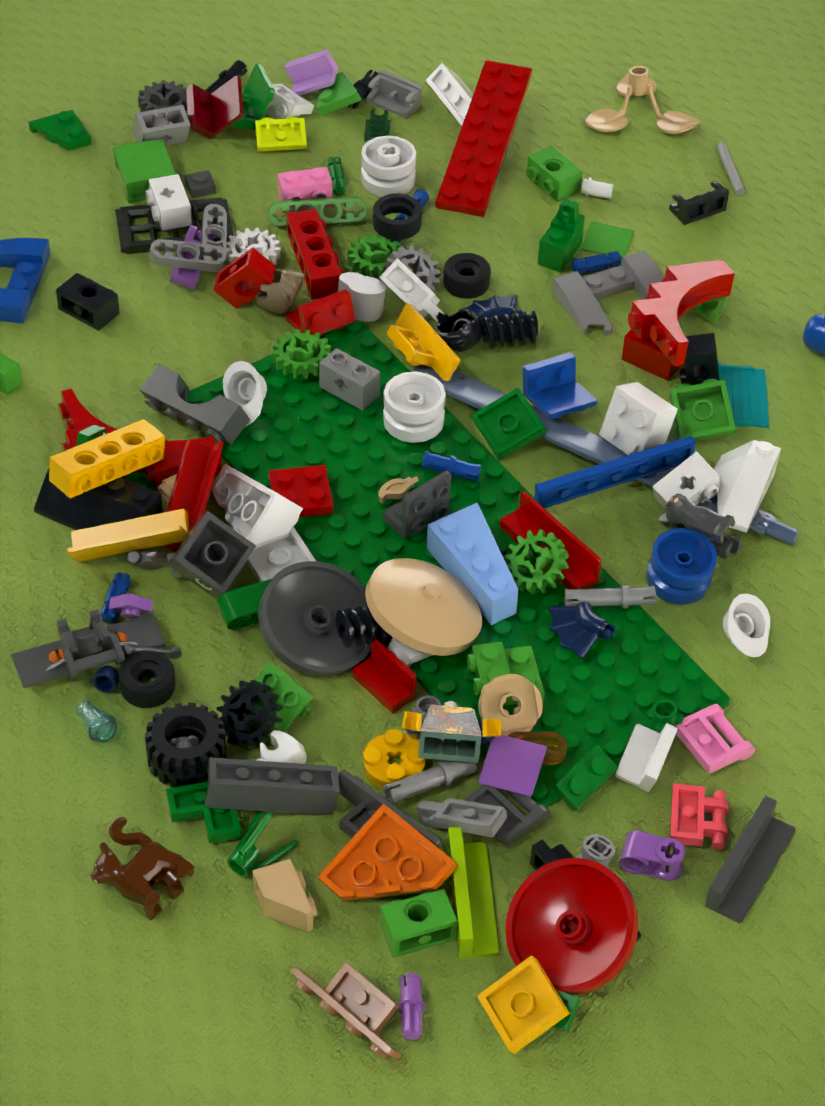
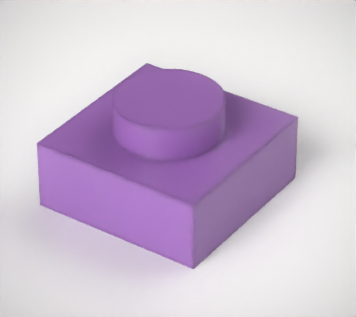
[109,593,153,619]

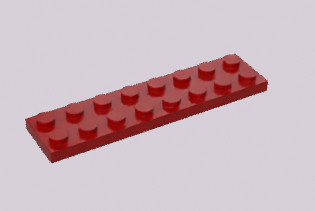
[435,60,532,217]

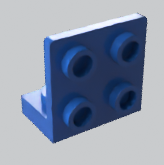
[523,352,597,419]

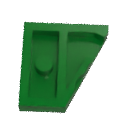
[28,109,91,151]

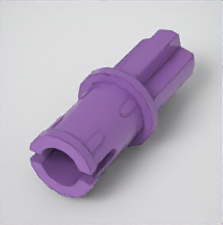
[398,973,425,1041]

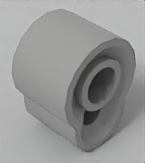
[338,272,386,322]

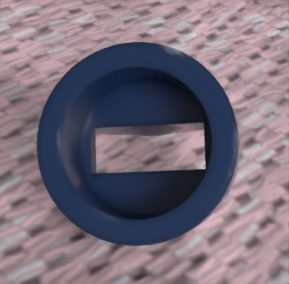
[92,665,119,693]

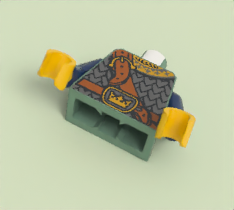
[401,701,501,763]

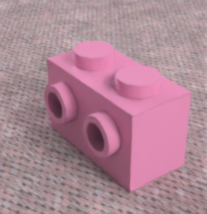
[277,167,332,213]

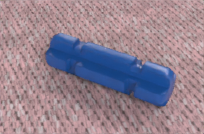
[572,251,622,274]
[100,572,131,624]

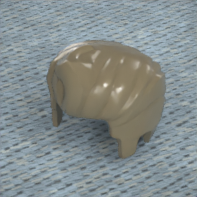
[255,269,304,314]

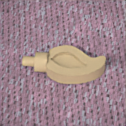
[378,476,419,503]

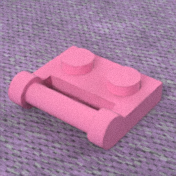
[674,704,755,774]

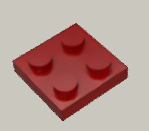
[268,465,333,517]

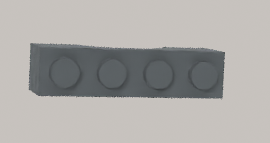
[139,364,250,446]

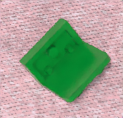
[231,63,275,130]

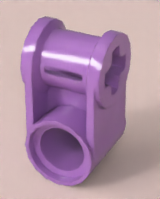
[619,830,685,881]

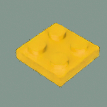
[477,955,570,1054]

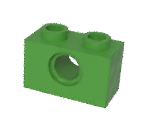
[526,146,583,202]
[380,889,458,957]

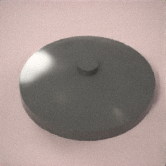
[258,561,376,677]

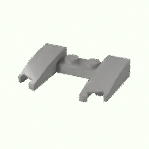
[553,250,664,335]

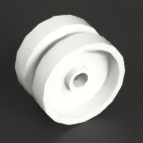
[361,135,416,197]
[383,371,446,443]

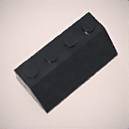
[34,469,163,553]

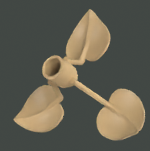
[584,66,700,134]

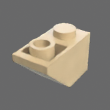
[252,859,317,932]

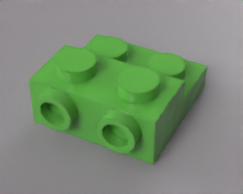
[670,379,736,441]
[467,642,545,706]

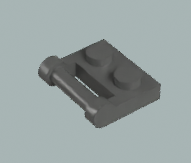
[464,785,551,848]

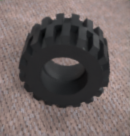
[145,702,227,788]

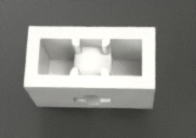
[145,174,192,231]
[652,452,720,509]

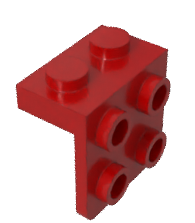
[285,289,355,336]

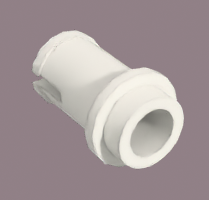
[581,177,614,200]

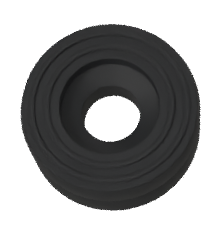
[443,253,491,299]
[118,650,176,708]

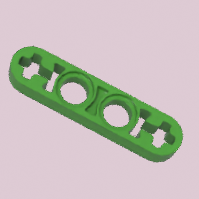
[268,197,368,226]

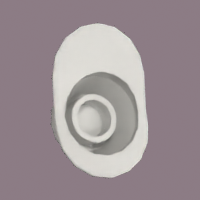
[223,361,267,426]
[722,593,770,657]

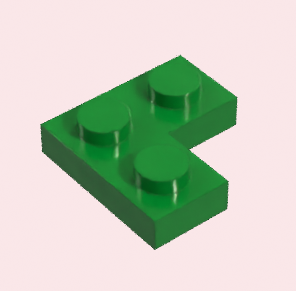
[166,782,241,843]

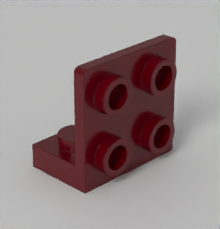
[186,75,243,139]

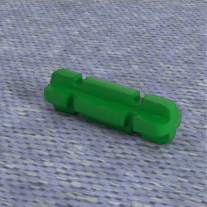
[328,156,346,195]

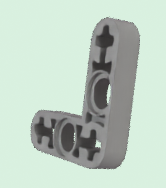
[149,204,227,272]

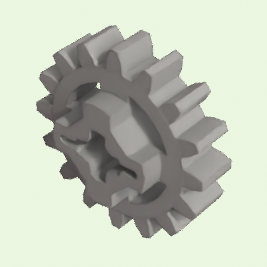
[383,245,441,294]

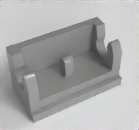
[367,70,422,119]

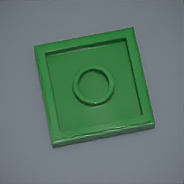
[471,388,547,461]

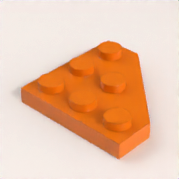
[317,803,458,901]

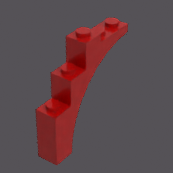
[628,260,735,366]
[58,388,222,491]

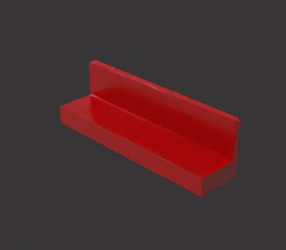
[162,439,224,551]
[500,491,601,589]

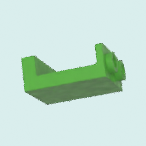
[113,138,176,203]

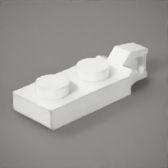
[379,258,445,322]

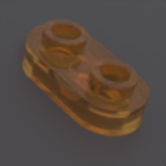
[508,732,567,765]

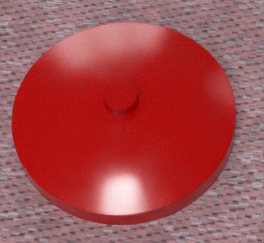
[505,858,638,995]

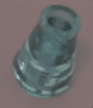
[76,700,117,743]

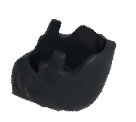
[434,308,483,352]

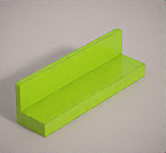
[447,827,499,958]

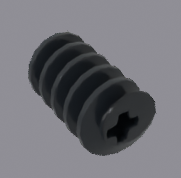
[481,310,538,349]
[336,606,392,648]

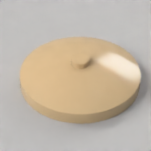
[365,558,482,656]

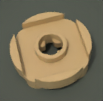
[478,674,543,737]

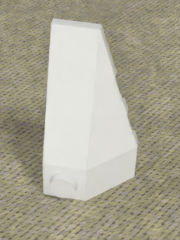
[714,440,781,533]
[211,464,303,545]

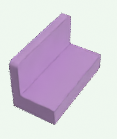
[285,49,339,96]

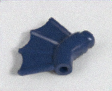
[459,295,523,321]
[548,602,615,659]

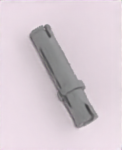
[564,584,656,608]
[383,761,477,804]

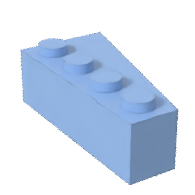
[427,503,518,625]

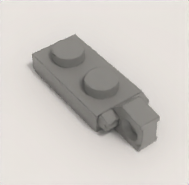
[416,798,507,837]

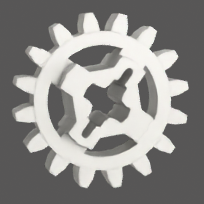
[226,228,281,265]

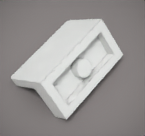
[615,723,678,793]

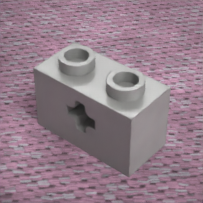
[132,105,191,146]
[319,348,380,411]

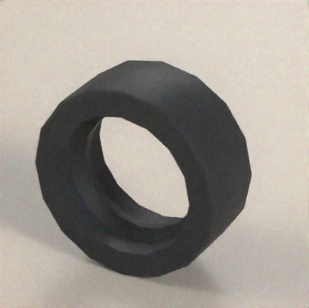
[373,193,422,240]

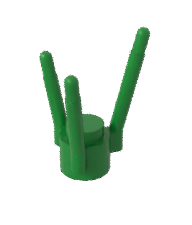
[227,811,299,877]

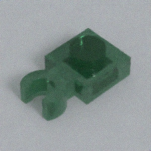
[364,109,391,142]

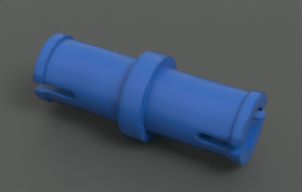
[422,451,482,482]

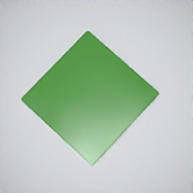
[581,222,634,258]

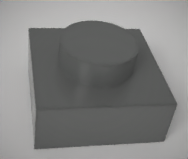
[185,170,216,198]

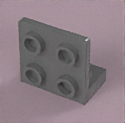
[383,470,451,540]

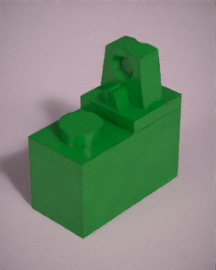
[537,198,585,273]

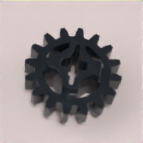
[216,680,283,749]

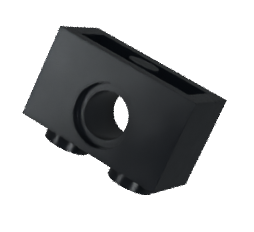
[56,273,120,331]
[679,333,719,385]

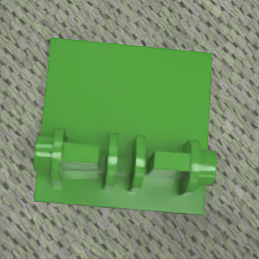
[243,662,313,744]

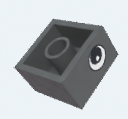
[167,511,256,599]

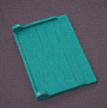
[718,361,769,428]

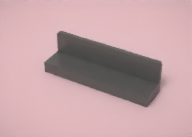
[205,757,340,815]
[705,795,796,923]

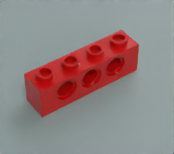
[286,209,344,300]

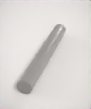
[716,142,746,196]

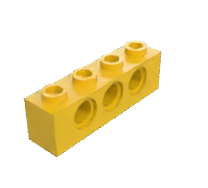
[49,419,165,498]

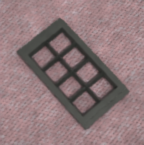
[115,198,234,254]

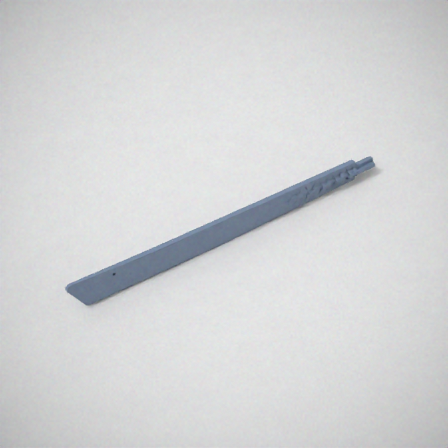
[412,364,799,546]

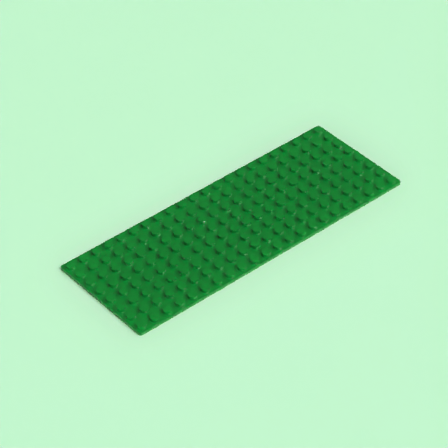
[187,320,730,808]

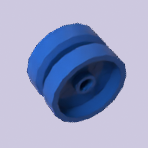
[646,528,717,605]

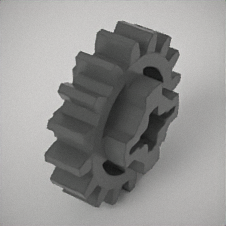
[138,80,187,112]

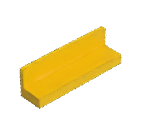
[67,509,190,562]

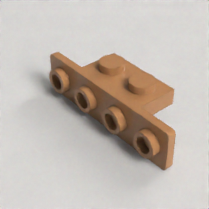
[290,962,403,1061]

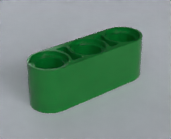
[217,579,272,629]

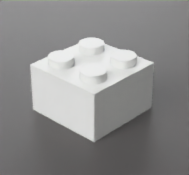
[599,382,678,455]

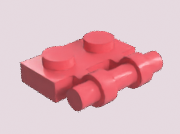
[669,783,729,850]

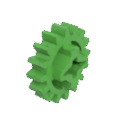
[348,234,399,280]
[272,329,331,379]
[504,529,569,594]

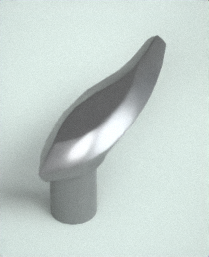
[125,551,169,569]

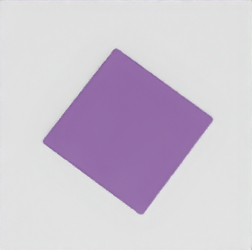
[478,735,547,797]

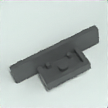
[338,769,440,849]

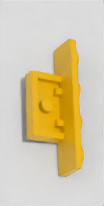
[386,303,460,381]

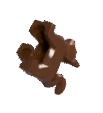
[90,817,194,920]

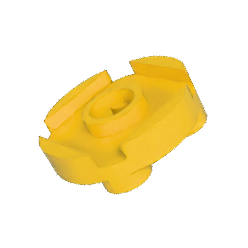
[363,729,426,789]

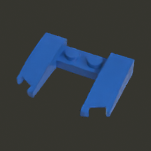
[0,238,50,324]

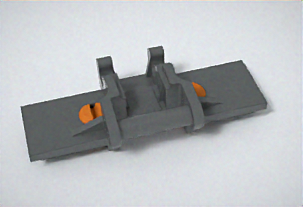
[11,609,166,688]

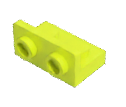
[255,116,307,152]

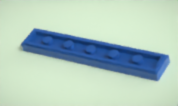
[534,436,696,509]

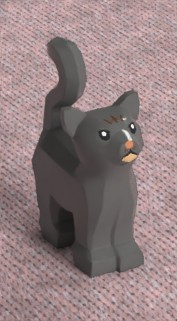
[658,493,743,559]

